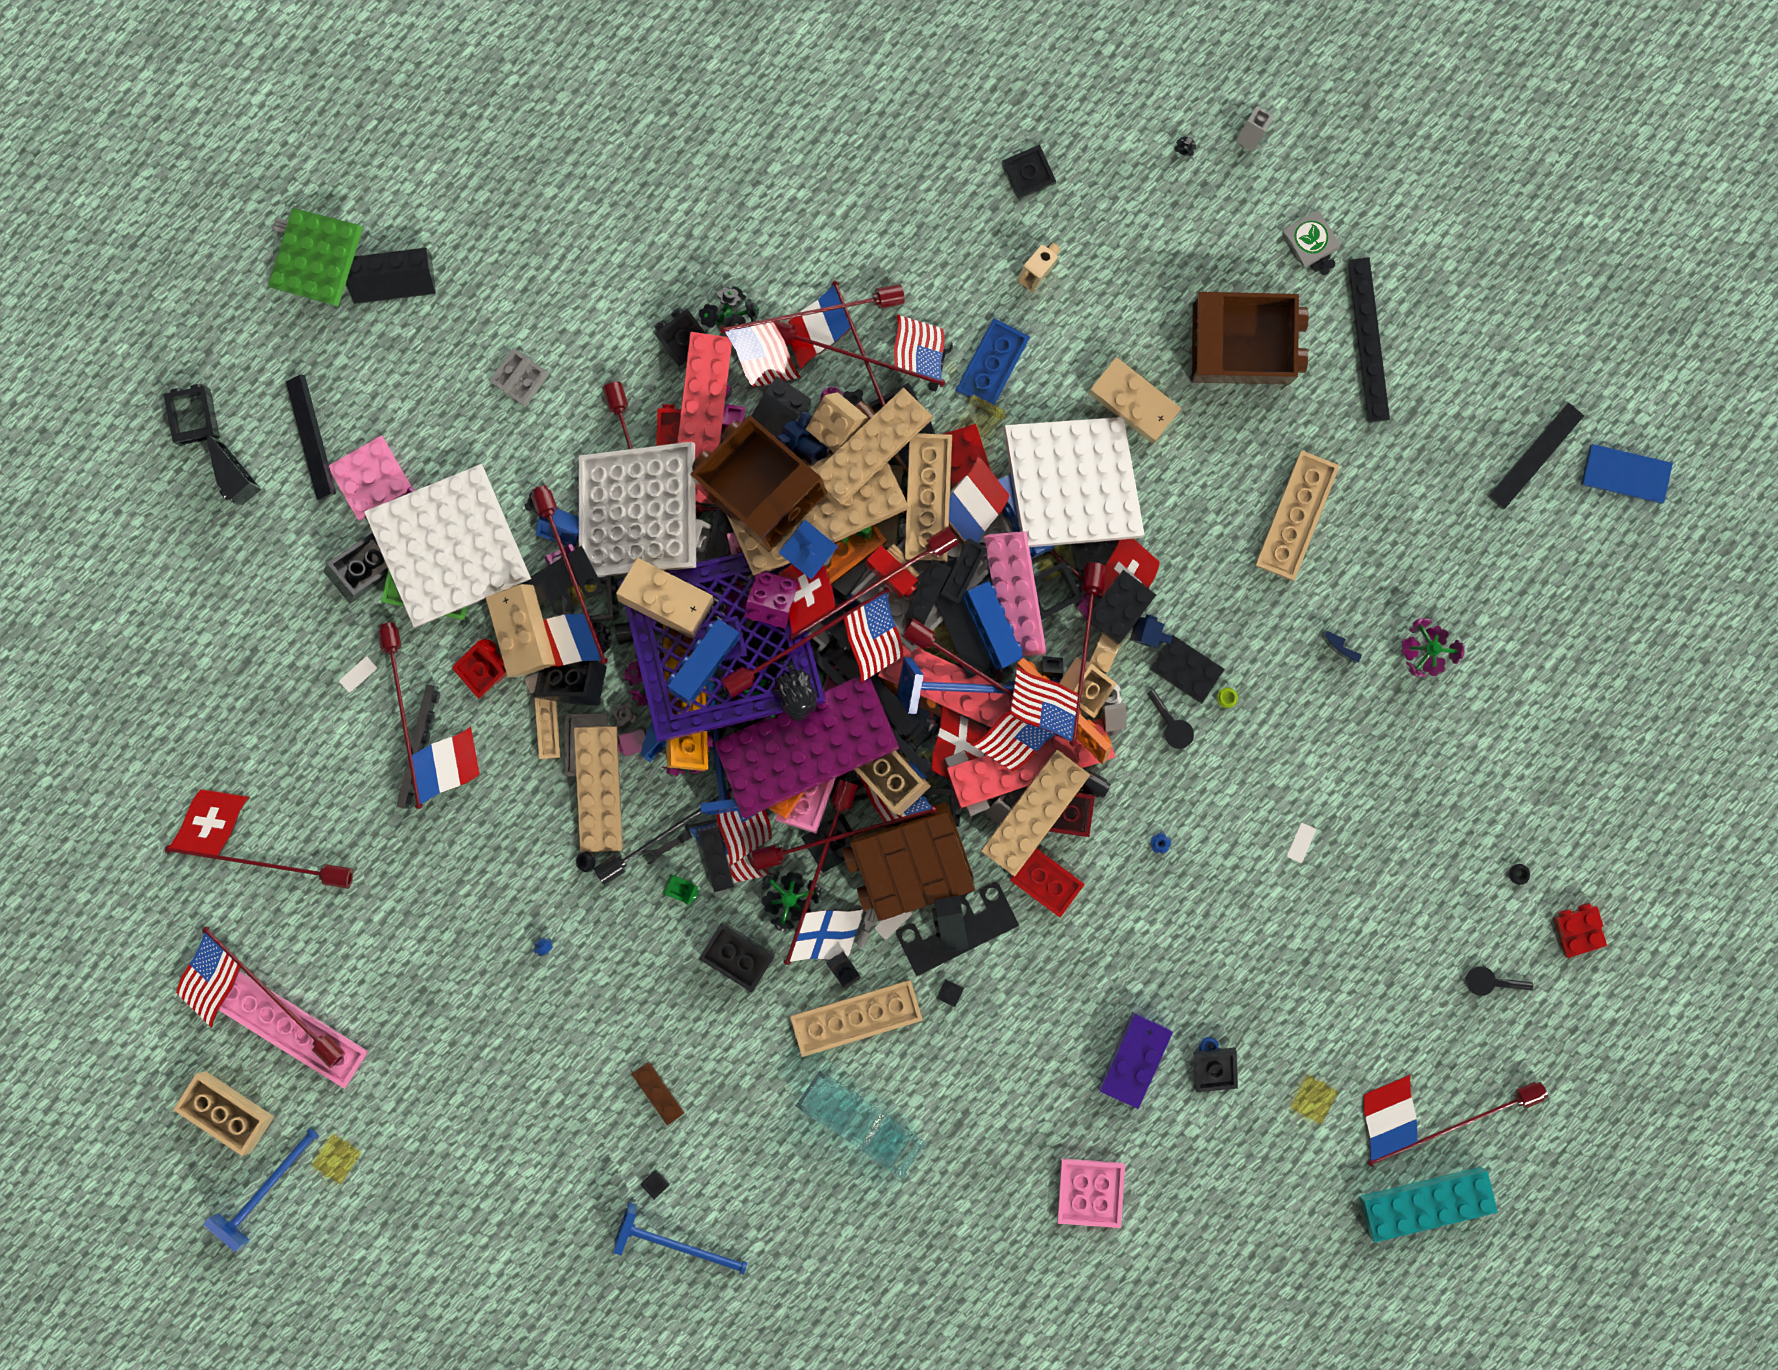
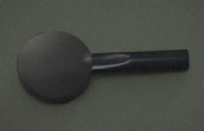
[1147,689,1194,749]
[1466,966,1533,996]

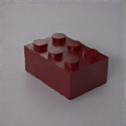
[1048,793,1095,837]

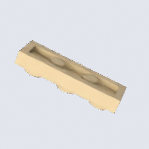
[535,698,561,759]

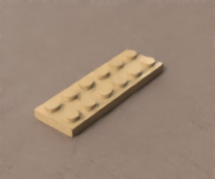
[815,387,933,506]
[905,433,952,562]
[1255,450,1340,581]
[574,726,623,852]
[980,749,1090,876]
[790,979,923,1057]

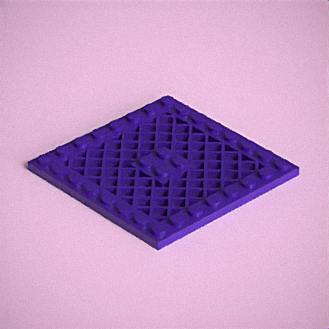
[620,552,825,742]

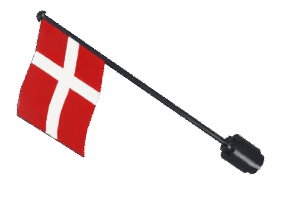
[932,705,1111,798]

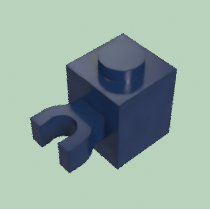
[1130,614,1172,648]

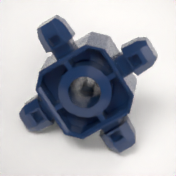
[776,412,827,465]

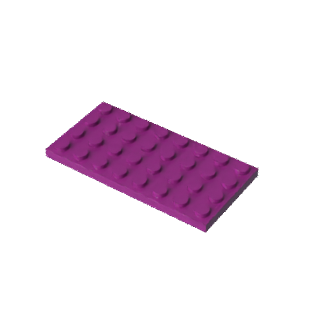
[714,676,900,819]

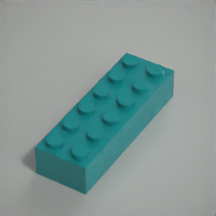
[1359,1167,1498,1242]

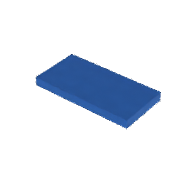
[955,318,1030,410]
[1581,444,1673,504]

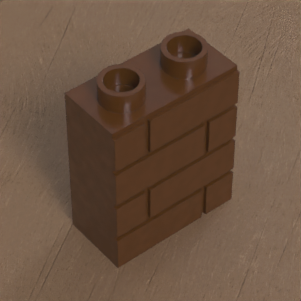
[1191,292,1309,385]
[690,415,828,552]
[843,802,975,921]

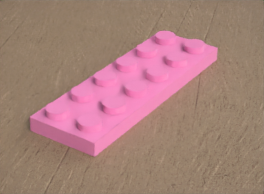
[984,531,1046,656]

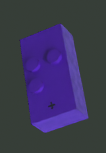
[1098,1012,1173,1109]

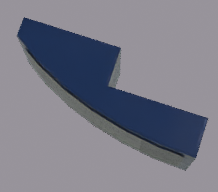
[1321,631,1362,663]

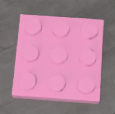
[329,435,411,521]
[1057,1158,1125,1228]

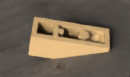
[1088,632,1121,674]

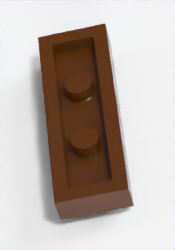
[631,1061,685,1126]

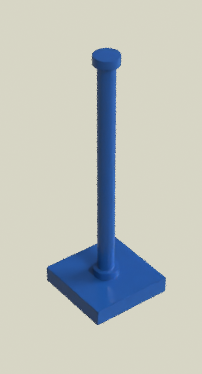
[778,519,838,579]
[897,657,1015,714]
[700,681,740,815]
[203,1128,319,1252]
[613,1202,747,1275]

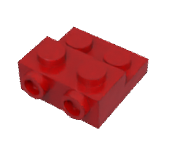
[656,404,681,446]
[451,638,507,699]
[1553,903,1607,958]

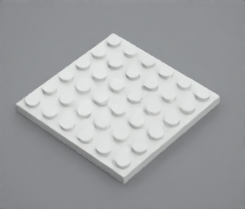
[1003,417,1144,547]
[579,442,696,577]
[364,464,531,628]

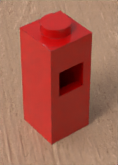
[865,545,918,598]

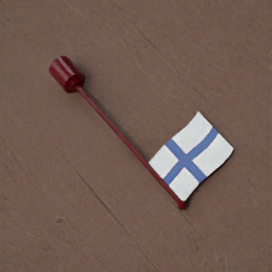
[783,779,864,965]

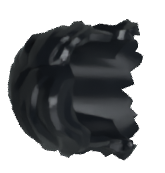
[772,669,817,721]

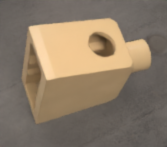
[1017,242,1060,293]

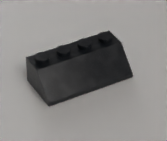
[347,248,436,304]

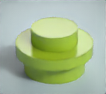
[1217,687,1238,708]

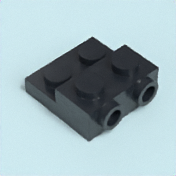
[653,307,706,367]

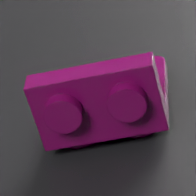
[745,572,798,629]

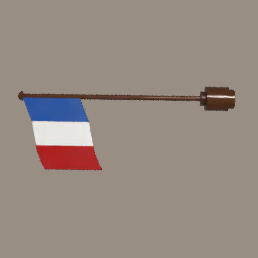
[855,401,1010,544]

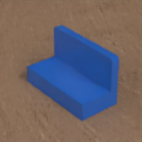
[535,509,579,548]

